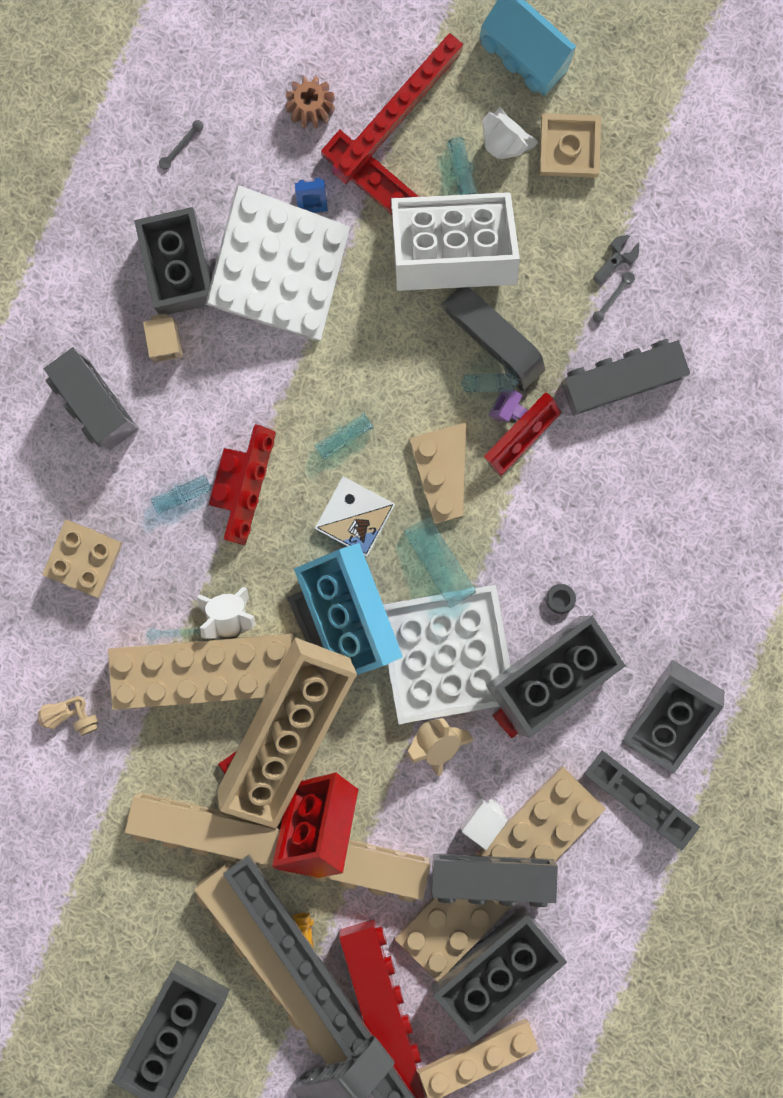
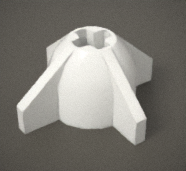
[482,107,538,159]
[196,587,256,638]

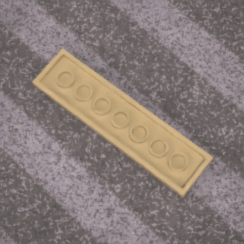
[395,765,606,981]

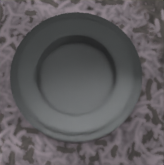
[545,584,576,614]

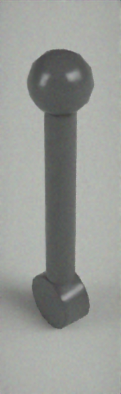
[159,120,204,170]
[592,272,635,323]

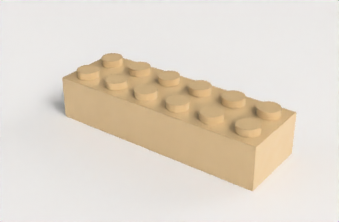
[108,633,294,710]
[217,638,357,829]

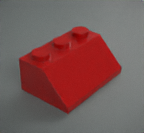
[272,772,359,878]

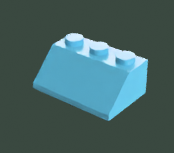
[479,0,576,96]

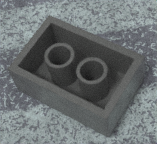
[134,207,212,315]
[43,347,139,450]

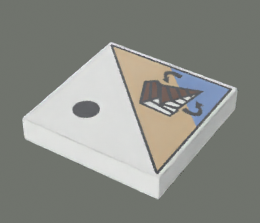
[315,476,395,557]

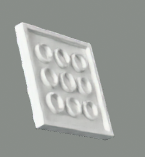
[205,185,350,341]
[383,585,510,724]

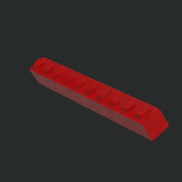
[332,33,464,185]

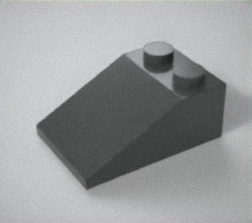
[622,660,725,773]

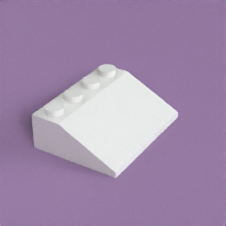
[391,192,520,291]

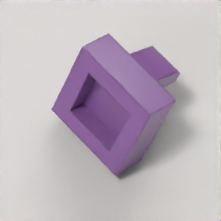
[488,389,528,422]

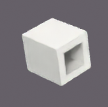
[460,798,508,850]

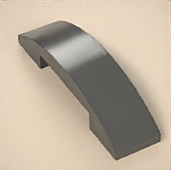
[584,750,700,851]

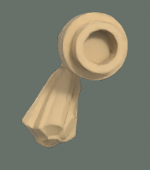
[37,696,98,736]

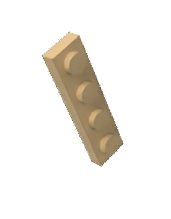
[416,1019,539,1098]

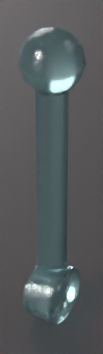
[147,625,202,640]

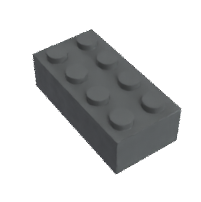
[486,615,626,738]
[432,906,567,1044]
[112,960,230,1098]

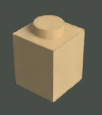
[143,314,183,362]

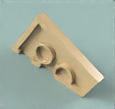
[409,422,466,524]

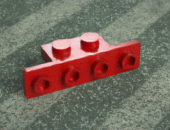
[208,424,276,545]

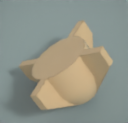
[407,718,473,776]

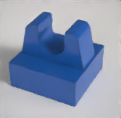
[295,178,328,213]

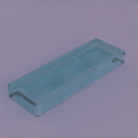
[404,517,476,608]

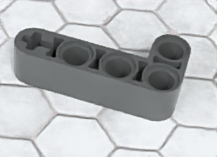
[441,287,545,391]
[291,1036,395,1098]

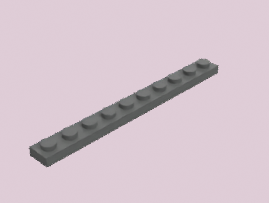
[223,854,415,1098]

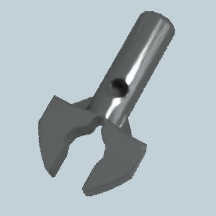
[593,235,639,285]

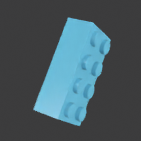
[294,543,403,675]

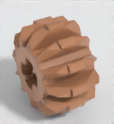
[285,75,335,129]

